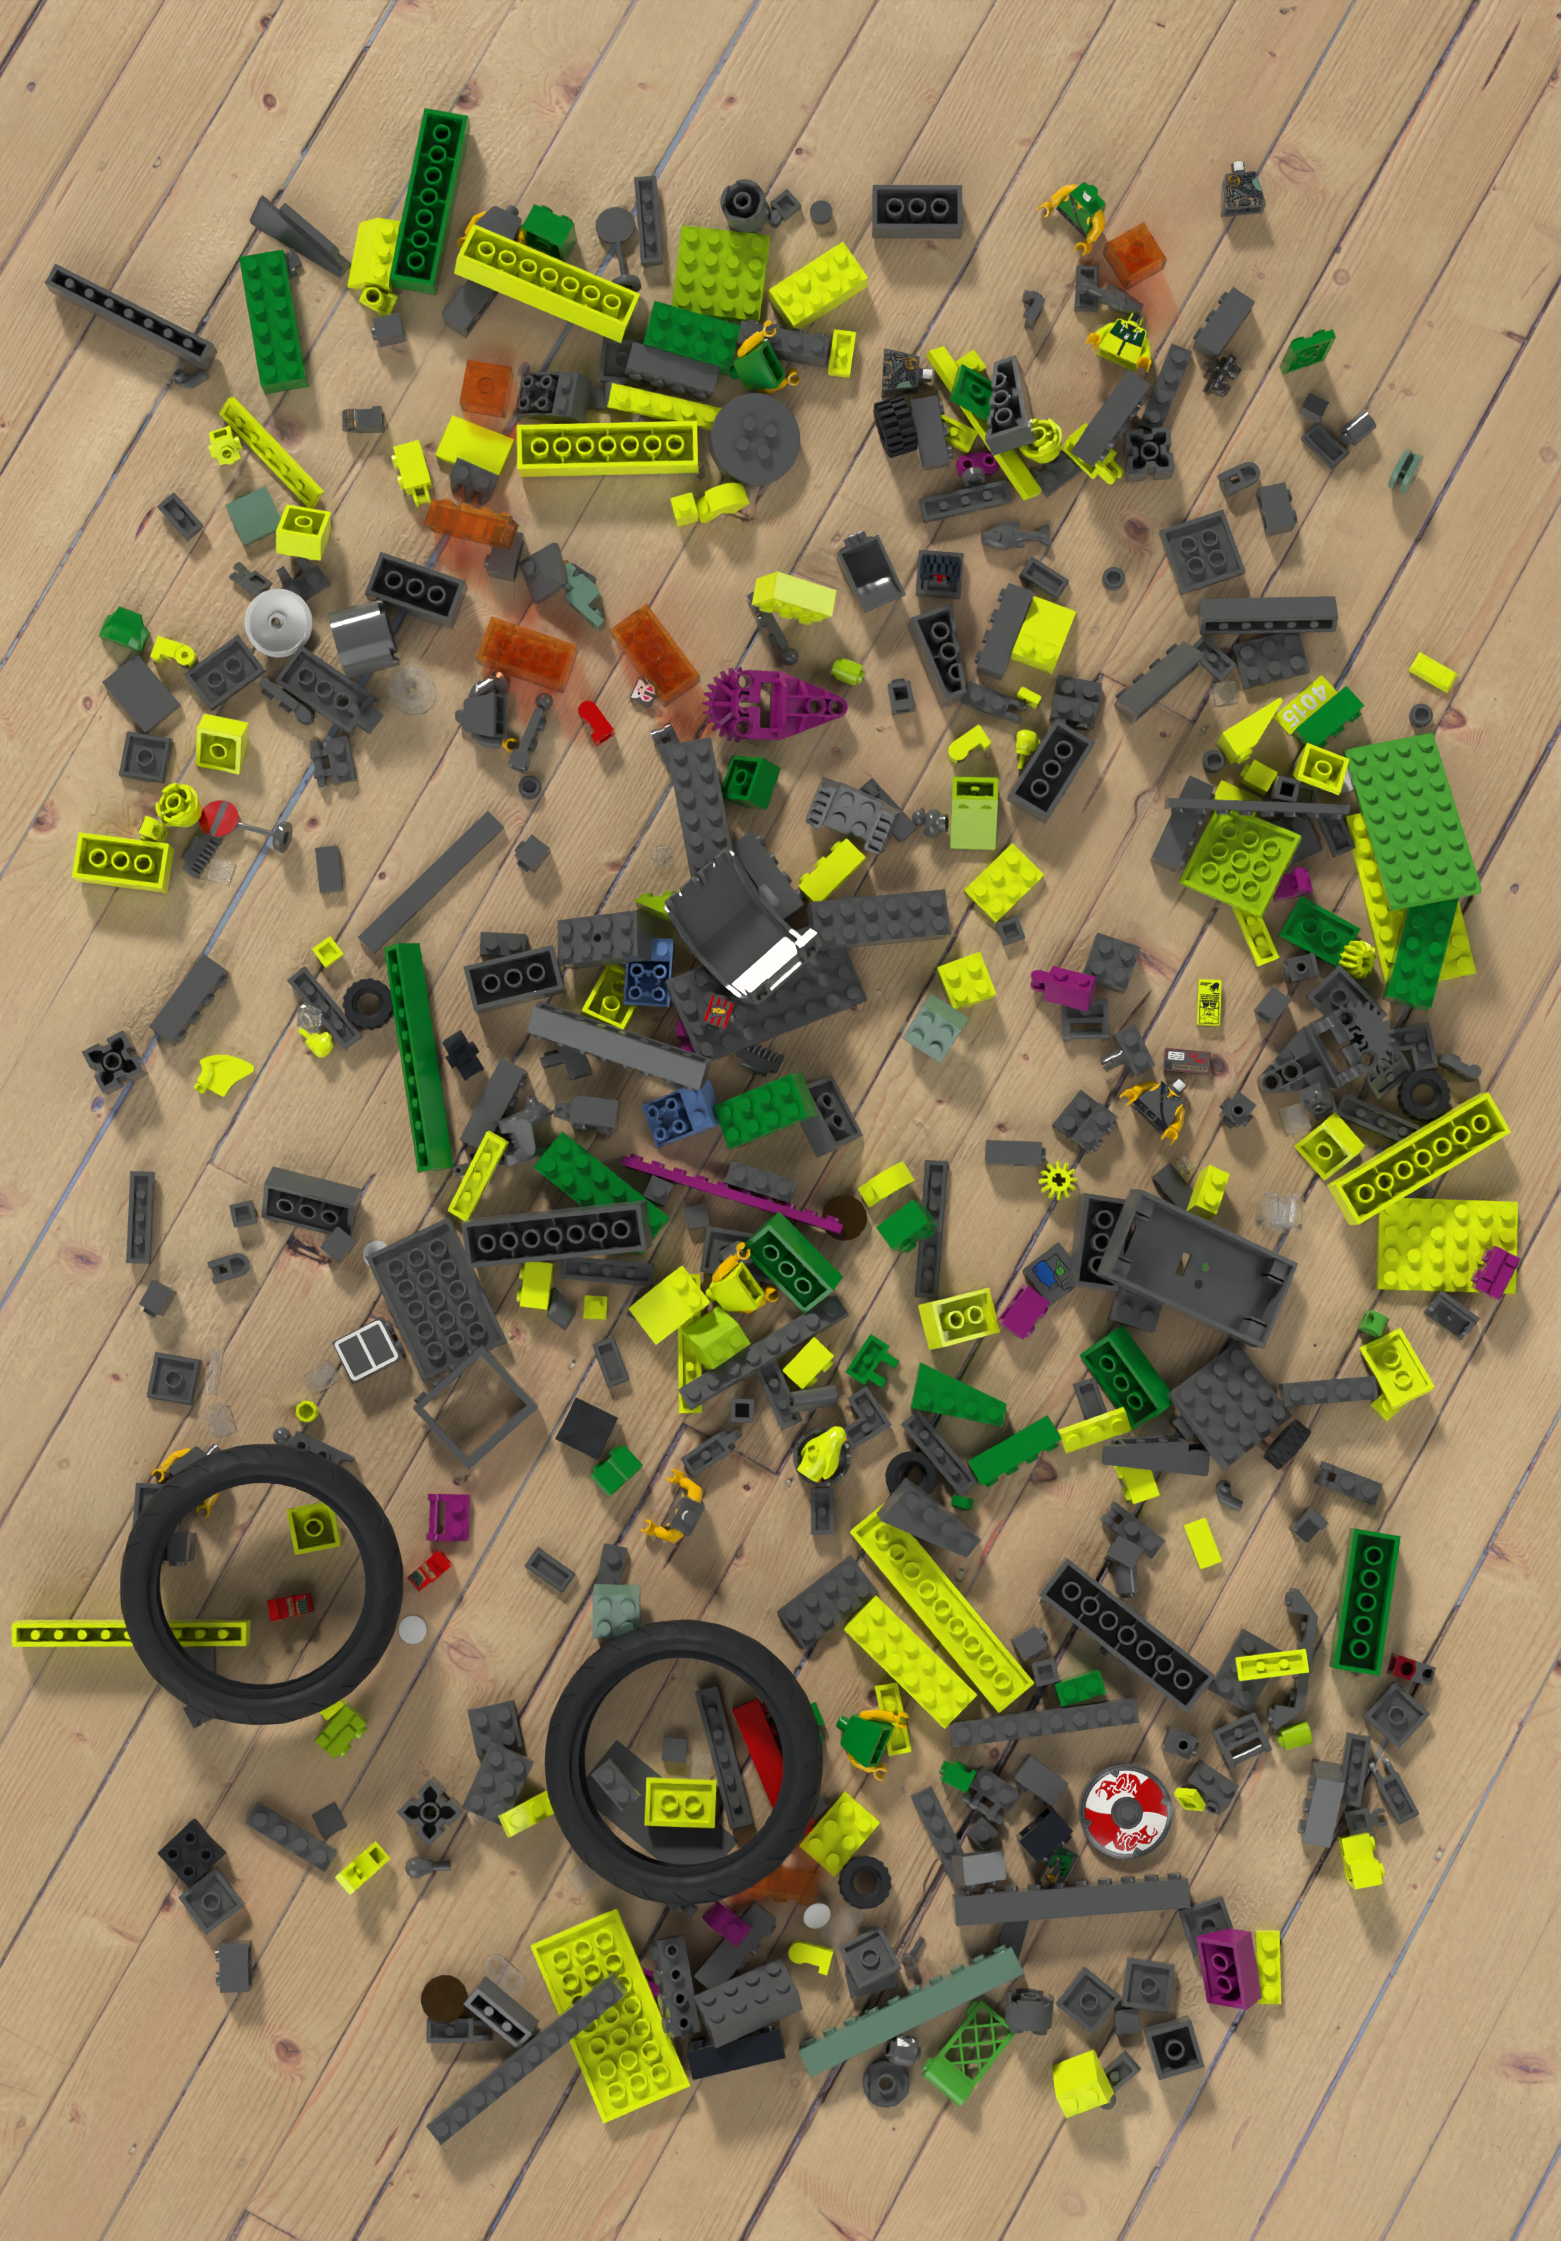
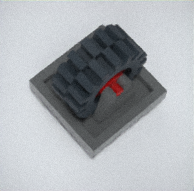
[915,550,964,599]

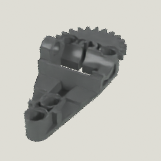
[1257,1001,1396,1093]

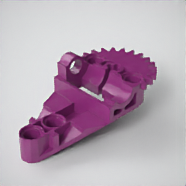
[702,667,848,743]

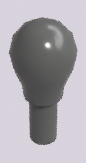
[405,1857,451,1878]

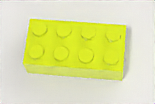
[769,242,868,330]
[72,832,174,893]

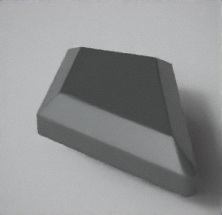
[547,1287,576,1331]

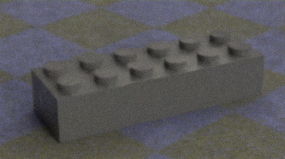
[666,737,733,878]
[807,889,951,951]

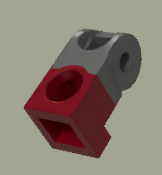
[1386,1653,1436,1686]

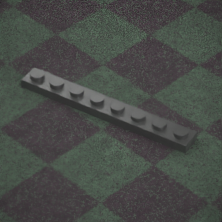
[1164,798,1350,819]
[678,1295,849,1411]

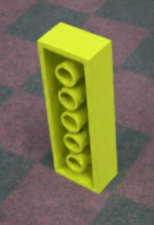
[843,1595,977,1729]

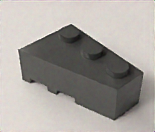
[1297,1759,1345,1848]

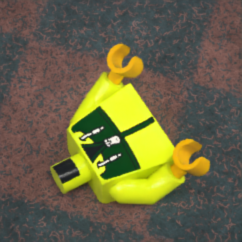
[1085,313,1152,373]

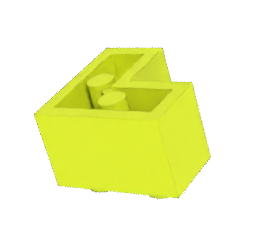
[1338,1833,1385,1889]

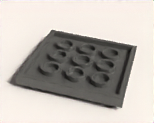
[1167,1341,1292,1470]

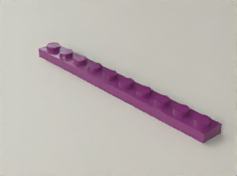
[621,1154,844,1235]

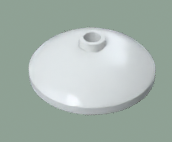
[244,589,312,657]

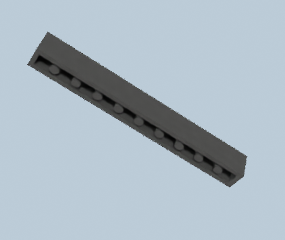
[952,1872,1191,1926]
[426,1972,628,2145]

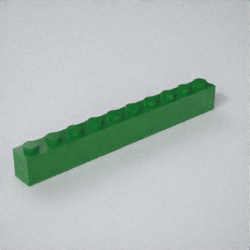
[384,943,453,1173]

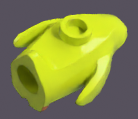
[797,1426,848,1483]

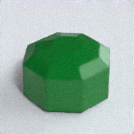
[951,1495,974,1511]

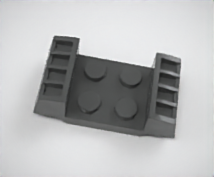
[806,776,901,855]

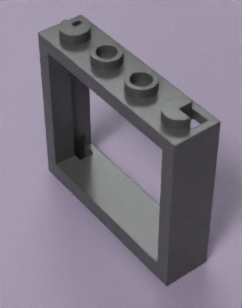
[413,1344,538,1470]

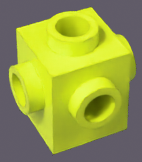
[208,426,243,465]

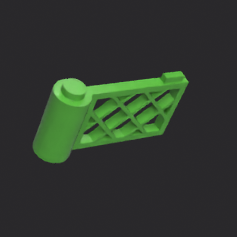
[921,2000,1016,2106]

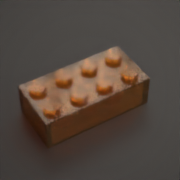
[610,604,701,708]
[476,616,578,694]

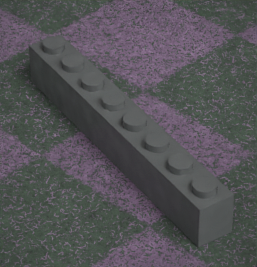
[45,264,218,371]
[527,1001,712,1091]
[949,1697,1139,1747]

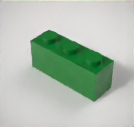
[1292,685,1364,749]

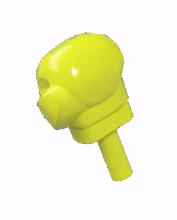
[1015,730,1040,770]
[298,1027,334,1058]

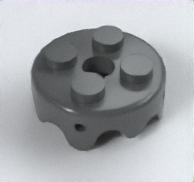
[793,1428,851,1486]

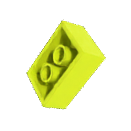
[752,571,837,625]

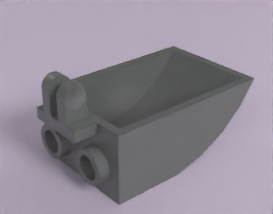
[837,530,906,613]

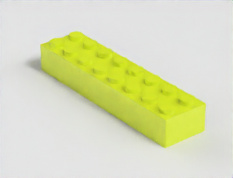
[454,224,640,343]
[517,421,699,477]
[1327,1092,1511,1225]

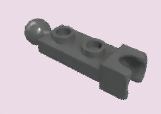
[747,591,799,666]
[508,693,553,774]
[273,1427,355,1465]

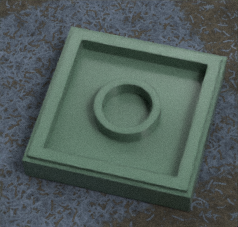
[225,486,281,547]

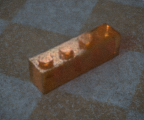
[424,498,519,550]
[736,1865,820,1906]

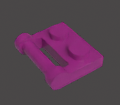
[426,1494,470,1541]

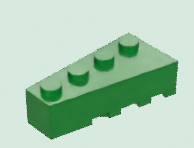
[910,1362,1007,1427]

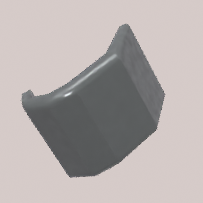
[664,848,820,1005]

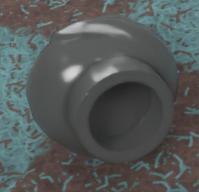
[912,808,949,838]

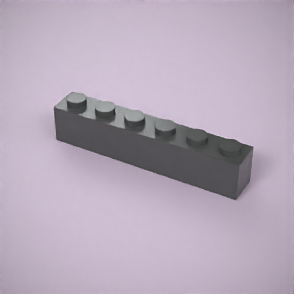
[1198,596,1338,634]

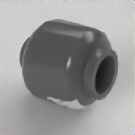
[885,2034,921,2067]

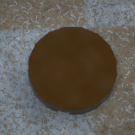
[821,1195,867,1241]
[421,1975,468,2024]

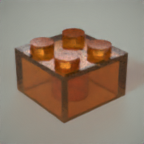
[1103,222,1167,291]
[459,359,514,418]

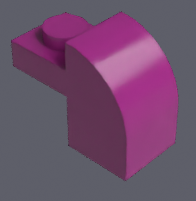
[1273,867,1313,902]
[702,1900,752,1947]

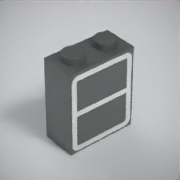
[332,1317,406,1384]

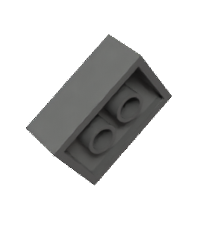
[800,1075,863,1158]

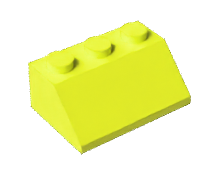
[347,218,401,294]

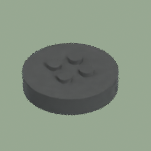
[709,393,800,487]

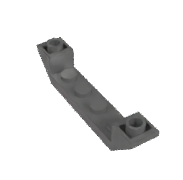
[1267,1587,1318,1729]

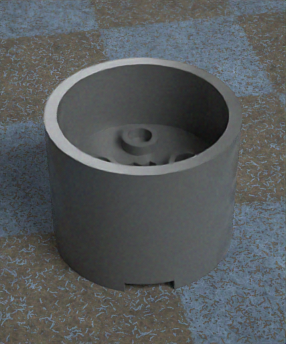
[329,599,400,679]

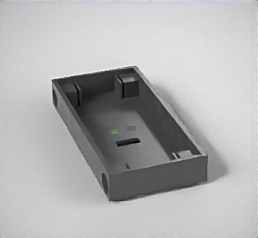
[1096,1189,1298,1349]

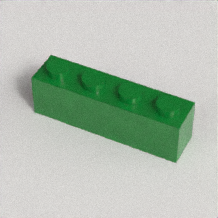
[966,1415,1062,1487]

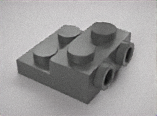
[1049,675,1102,730]
[1052,1089,1117,1154]

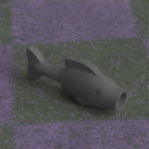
[1076,275,1144,315]
[981,522,1051,551]

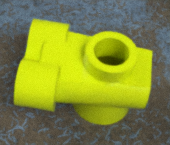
[359,286,398,317]

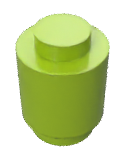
[831,658,866,687]

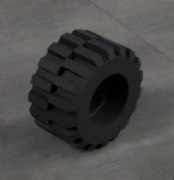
[873,395,918,458]

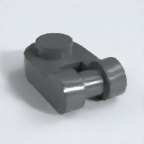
[1217,462,1260,497]
[1438,1053,1481,1082]
[207,1253,251,1285]

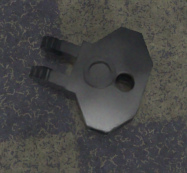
[441,1030,485,1081]

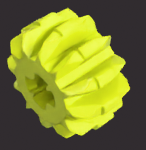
[1339,941,1377,979]
[1038,1161,1078,1200]

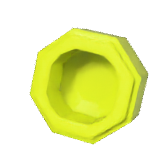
[295,1400,319,1423]

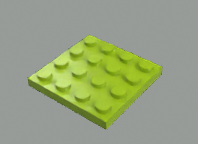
[672,225,770,322]
[1179,811,1302,919]

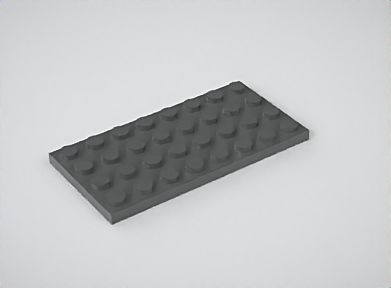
[664,926,867,1062]

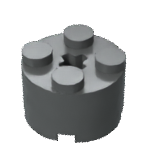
[720,179,769,233]
[1005,1988,1054,2035]

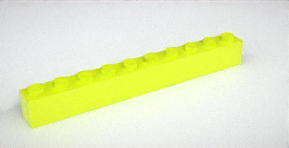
[12,1619,251,1647]

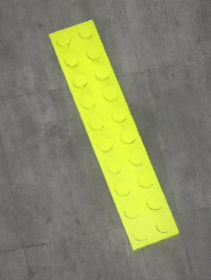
[850,1502,1034,1713]

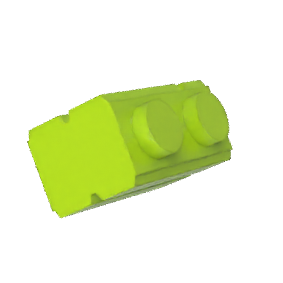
[314,1703,369,1759]

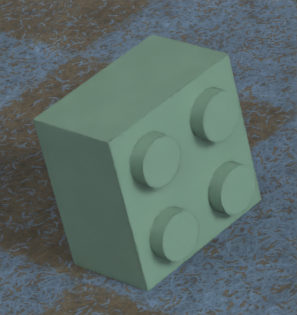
[902,994,970,1063]
[593,1584,641,1639]

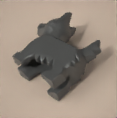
[492,1095,554,1166]

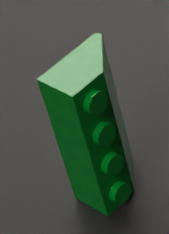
[742,1211,843,1314]
[1079,1324,1173,1430]

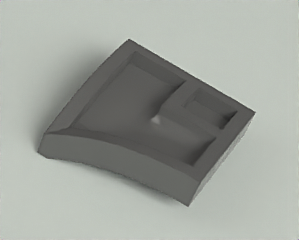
[518,543,566,604]
[1272,814,1322,865]

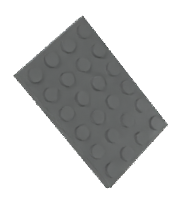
[366,1217,508,1382]

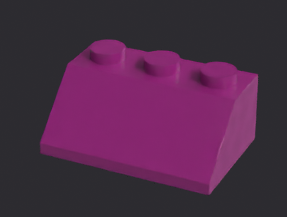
[1196,1928,1262,2010]

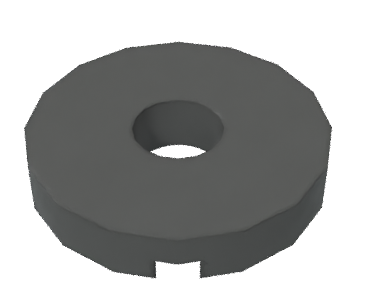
[862,2058,910,2108]

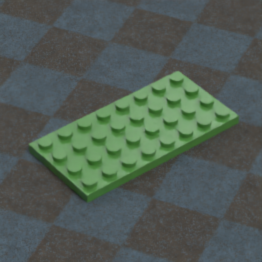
[1343,733,1482,911]

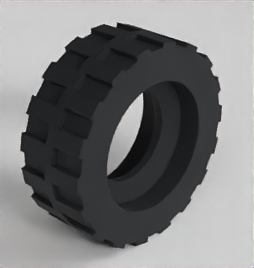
[343,978,393,1030]
[1397,1070,1451,1122]
[1263,1419,1311,1470]
[885,1451,937,1495]
[838,1856,892,1909]

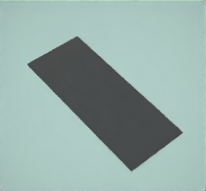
[586,1740,738,1864]

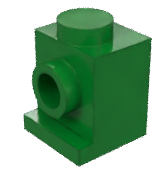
[938,1760,976,1793]

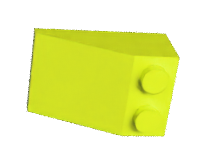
[1010,596,1076,674]
[1216,697,1283,765]
[580,964,638,1030]
[628,1266,711,1345]
[918,1287,1000,1350]

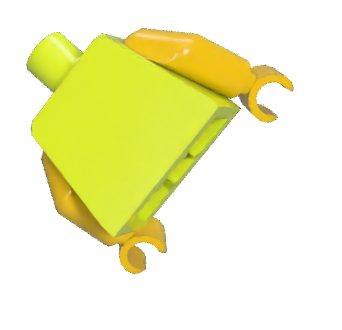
[706,1242,779,1314]

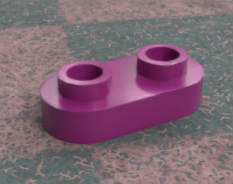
[955,451,1000,478]

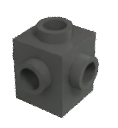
[1219,1091,1257,1129]

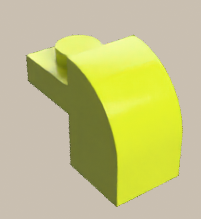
[695,483,750,523]
[857,1161,915,1208]
[335,1841,391,1895]

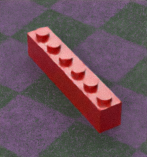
[732,1698,815,1834]

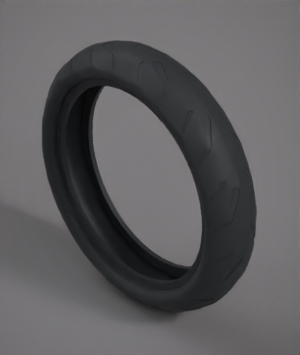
[120,1444,403,1725]
[544,1619,823,1905]

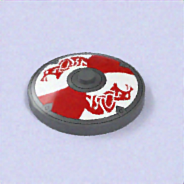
[1078,1763,1173,1860]

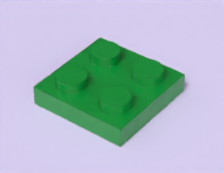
[950,364,993,422]

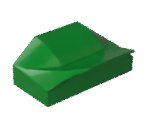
[99,606,150,653]

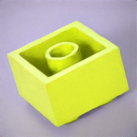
[276,504,331,561]
[936,952,996,1011]

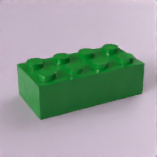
[643,301,741,376]
[713,1072,818,1149]

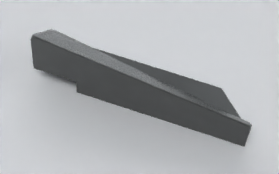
[250,195,351,277]
[1102,1435,1210,1476]

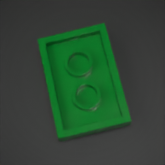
[1280,329,1336,374]
[1278,896,1361,968]

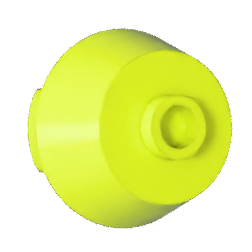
[1019,418,1062,463]
[155,783,202,828]

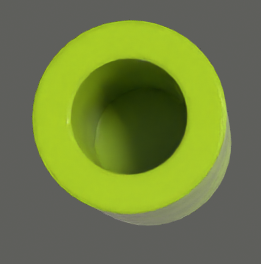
[1275,1720,1313,1751]

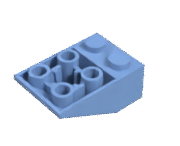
[623,938,675,1007]
[642,1080,720,1148]

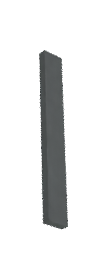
[358,811,504,954]

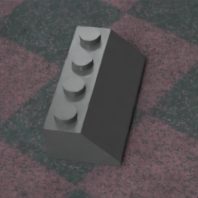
[1114,641,1204,725]
[261,1166,361,1236]

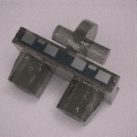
[1202,354,1242,398]

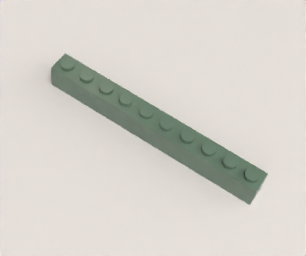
[799,1943,1024,2077]

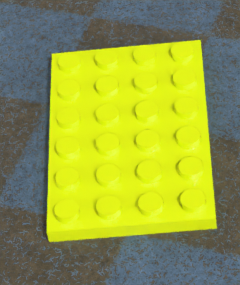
[1376,1198,1518,1294]

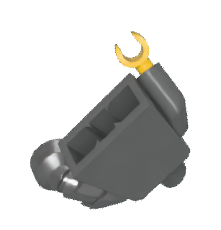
[455,672,518,752]

